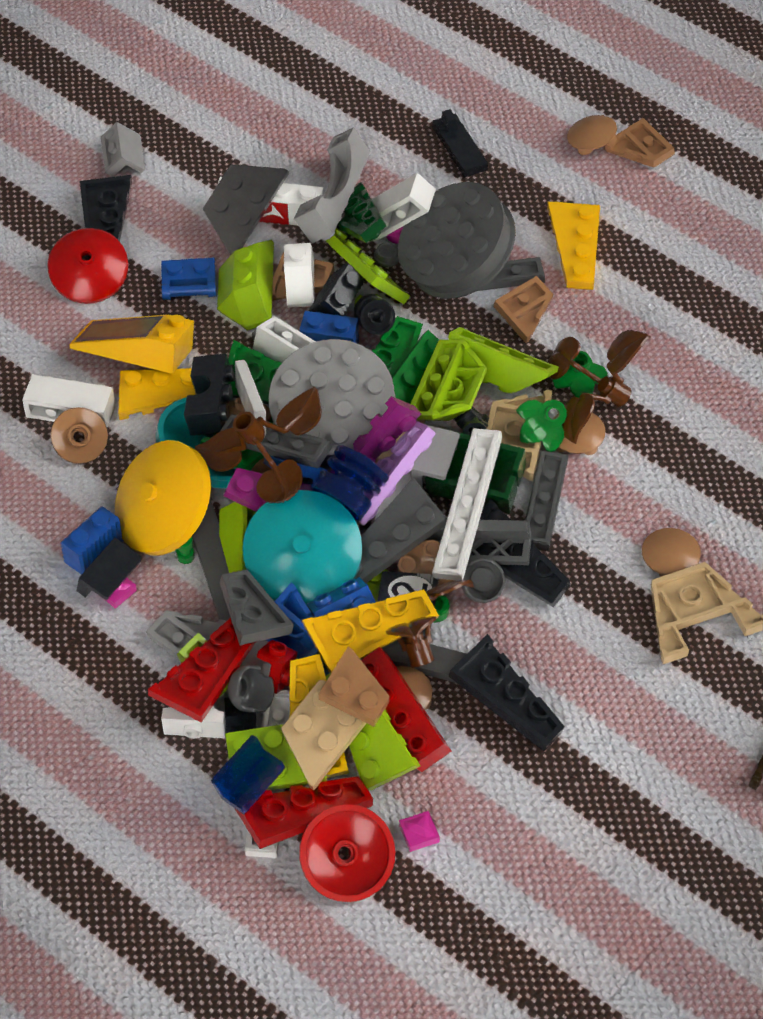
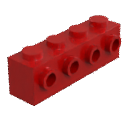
[361,647,452,772]

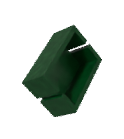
[425,428,526,514]

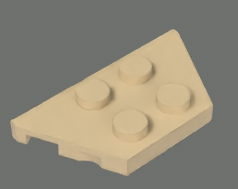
[487,390,552,481]
[281,680,387,790]

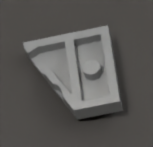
[146,610,226,660]

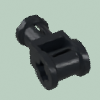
[453,407,489,435]

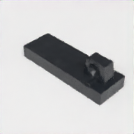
[432,109,488,178]

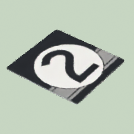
[377,571,439,607]

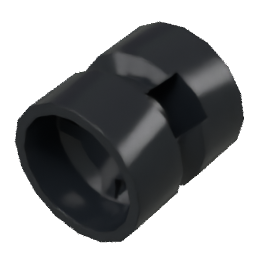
[354,294,395,335]

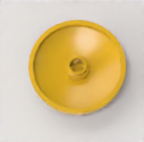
[115,440,211,556]

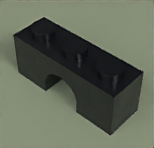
[184,354,236,436]

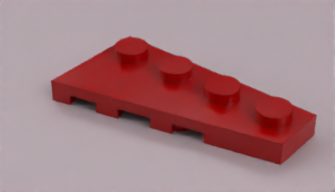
[148,618,256,723]
[231,776,373,849]

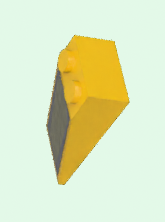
[69,315,194,374]

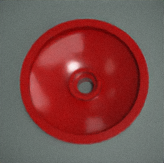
[48,228,128,304]
[299,804,395,902]

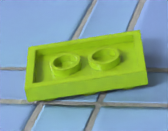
[225,724,327,795]

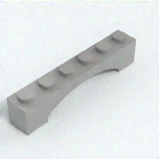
[294,127,371,243]

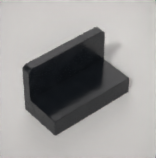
[76,538,142,600]

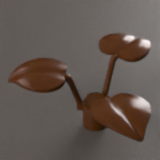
[547,330,650,444]
[195,387,322,503]
[385,580,474,668]

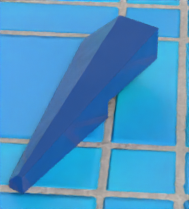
[266,583,330,680]

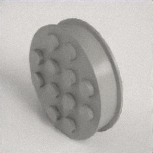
[268,339,396,466]

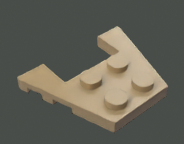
[651,562,763,665]

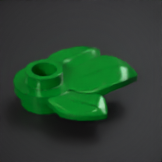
[553,351,608,398]
[516,400,567,452]

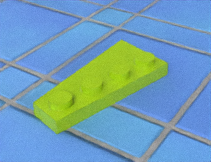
[326,227,410,304]
[326,673,421,791]

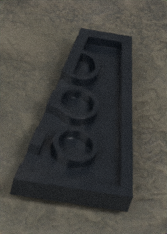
[80,175,132,259]
[470,499,571,608]
[448,634,565,751]

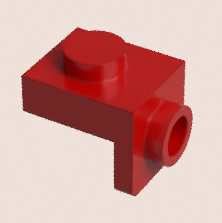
[257,640,298,694]

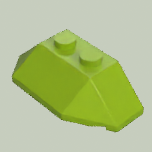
[217,239,274,331]
[448,327,559,394]
[411,340,487,421]

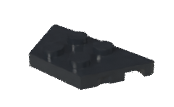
[203,164,289,255]

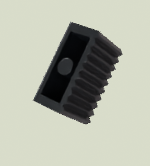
[308,263,366,316]

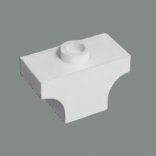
[161,705,226,739]

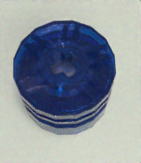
[310,445,389,521]

